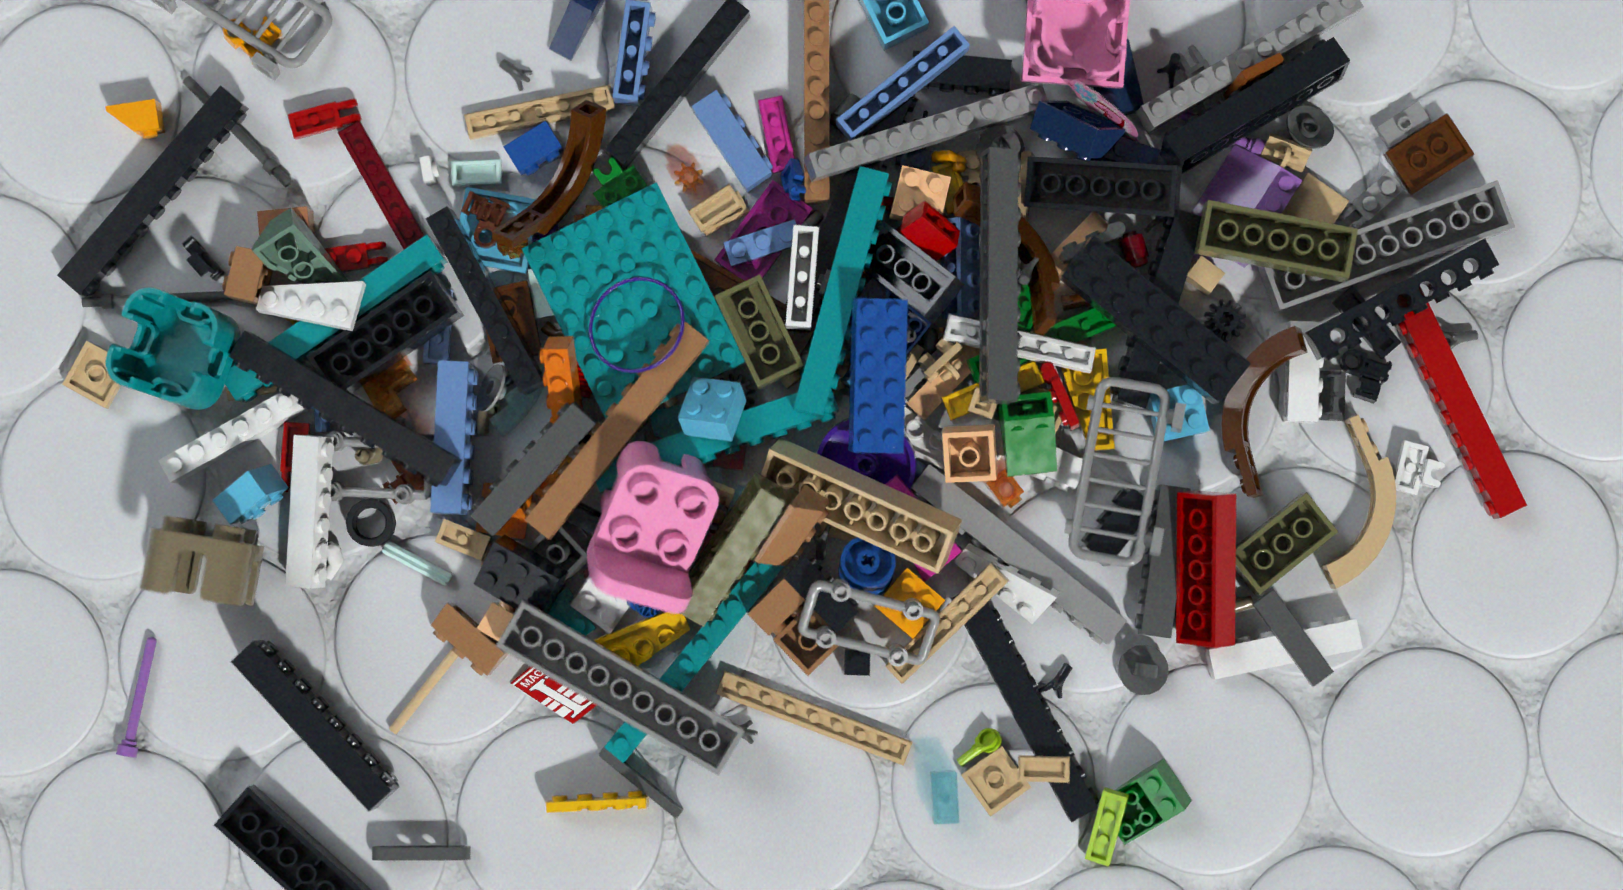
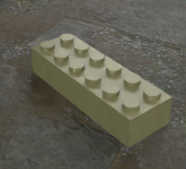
[1194,200,1358,282]
[679,472,787,627]

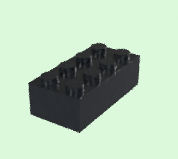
[864,221,965,324]

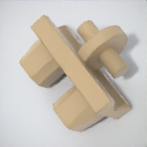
[1260,133,1312,172]
[918,338,963,383]

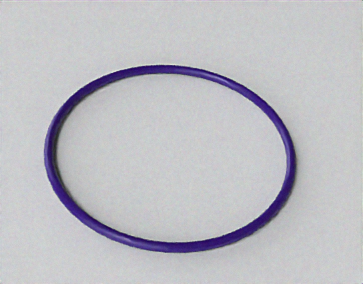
[589,277,685,373]

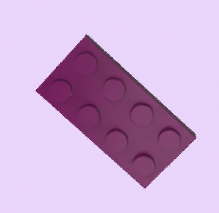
[714,180,813,281]

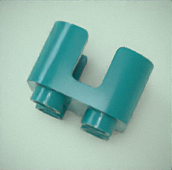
[106,288,240,410]

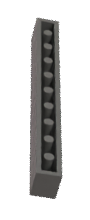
[979,147,1021,404]

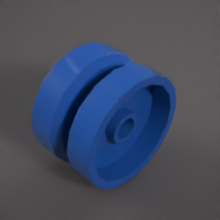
[838,537,896,595]

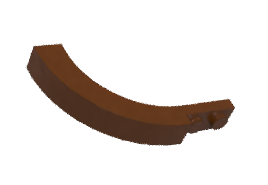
[492,100,606,249]
[953,181,1061,335]
[1222,326,1308,498]

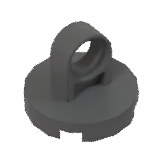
[975,124,1025,163]
[1118,645,1169,695]

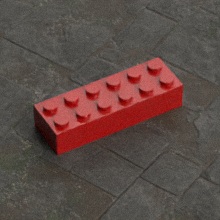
[1176,491,1236,648]

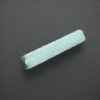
[382,541,452,585]

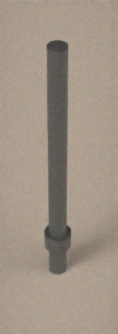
[183,76,292,187]
[82,291,233,309]

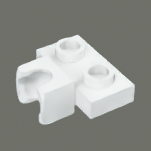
[1394,440,1445,495]

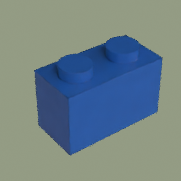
[503,121,563,176]

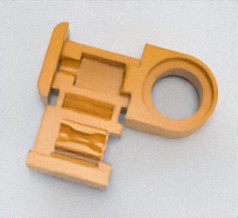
[223,16,282,65]

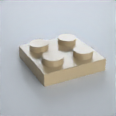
[62,341,121,409]
[960,746,1031,817]

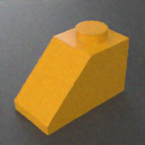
[105,99,165,139]

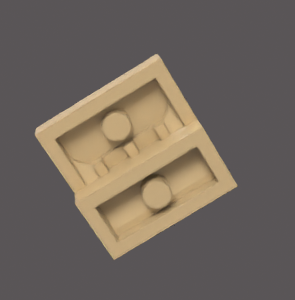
[1281,172,1349,224]

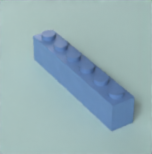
[836,26,970,141]

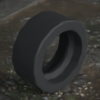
[346,499,396,547]

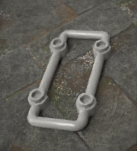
[319,431,432,504]
[798,579,940,667]

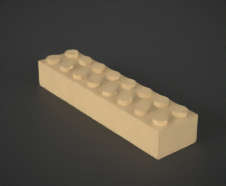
[761,437,963,574]

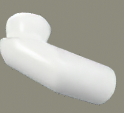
[326,541,344,580]

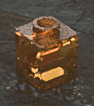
[984,468,1024,508]

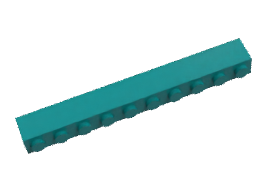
[794,166,892,419]
[225,234,448,403]
[596,389,839,494]
[604,561,784,763]

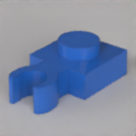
[780,158,806,202]

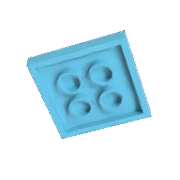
[459,187,536,274]

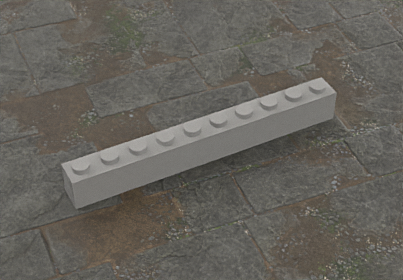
[1136,0,1364,134]
[804,83,1048,182]
[911,464,1127,645]

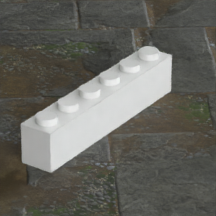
[158,393,309,484]
[937,409,1083,492]
[285,435,334,589]
[1205,615,1363,679]

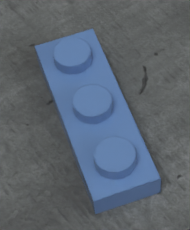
[723,219,796,267]

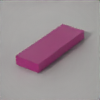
[758,95,795,174]

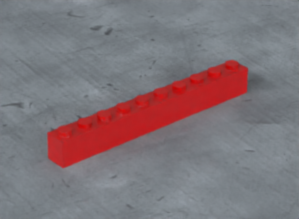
[1396,286,1527,519]

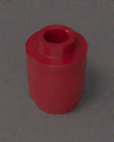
[1118,230,1149,268]

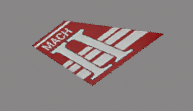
[511,667,597,724]

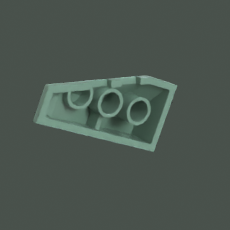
[252,208,349,284]

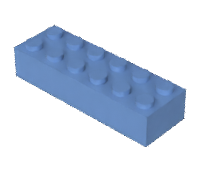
[430,360,479,515]

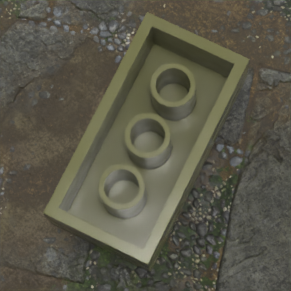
[714,274,804,390]
[1236,492,1338,595]

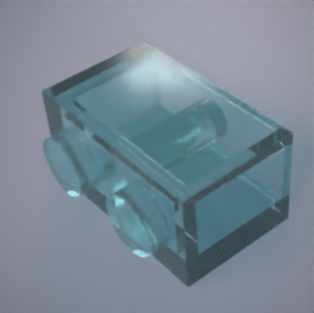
[930,770,959,824]

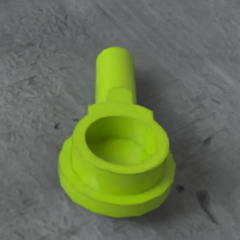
[956,728,1002,767]

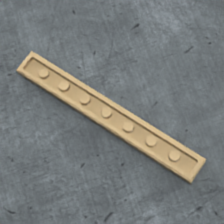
[716,670,912,766]

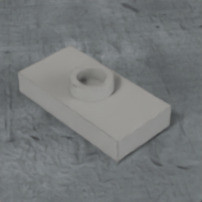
[1375,101,1432,149]

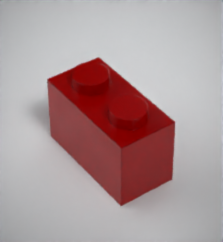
[901,200,960,261]

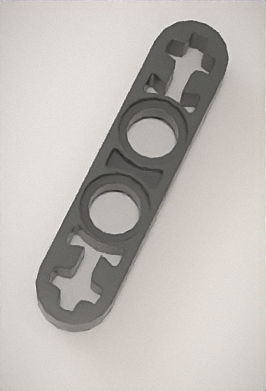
[372,845,470,861]

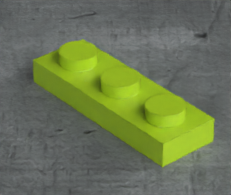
[1085,787,1129,867]

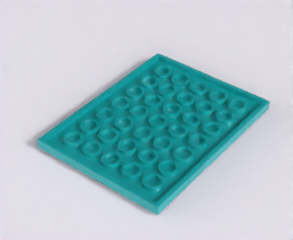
[521,182,745,419]

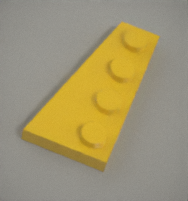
[1060,349,1115,451]
[594,611,690,666]
[546,790,649,813]

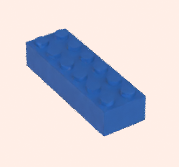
[848,298,908,453]

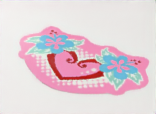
[1063,78,1139,142]

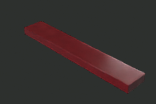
[337,121,425,250]

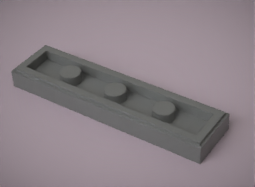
[1252,589,1334,687]
[599,748,684,818]

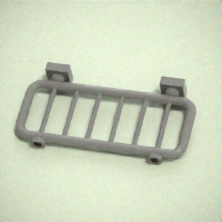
[151,0,332,81]
[1064,377,1186,567]

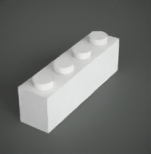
[786,225,819,331]
[1283,321,1324,423]

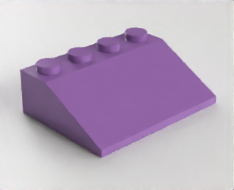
[1191,145,1302,267]

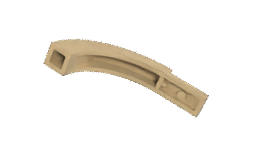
[1321,415,1396,589]

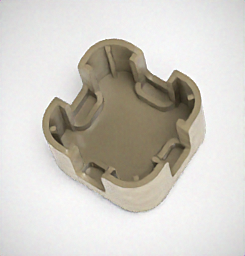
[139,515,264,606]

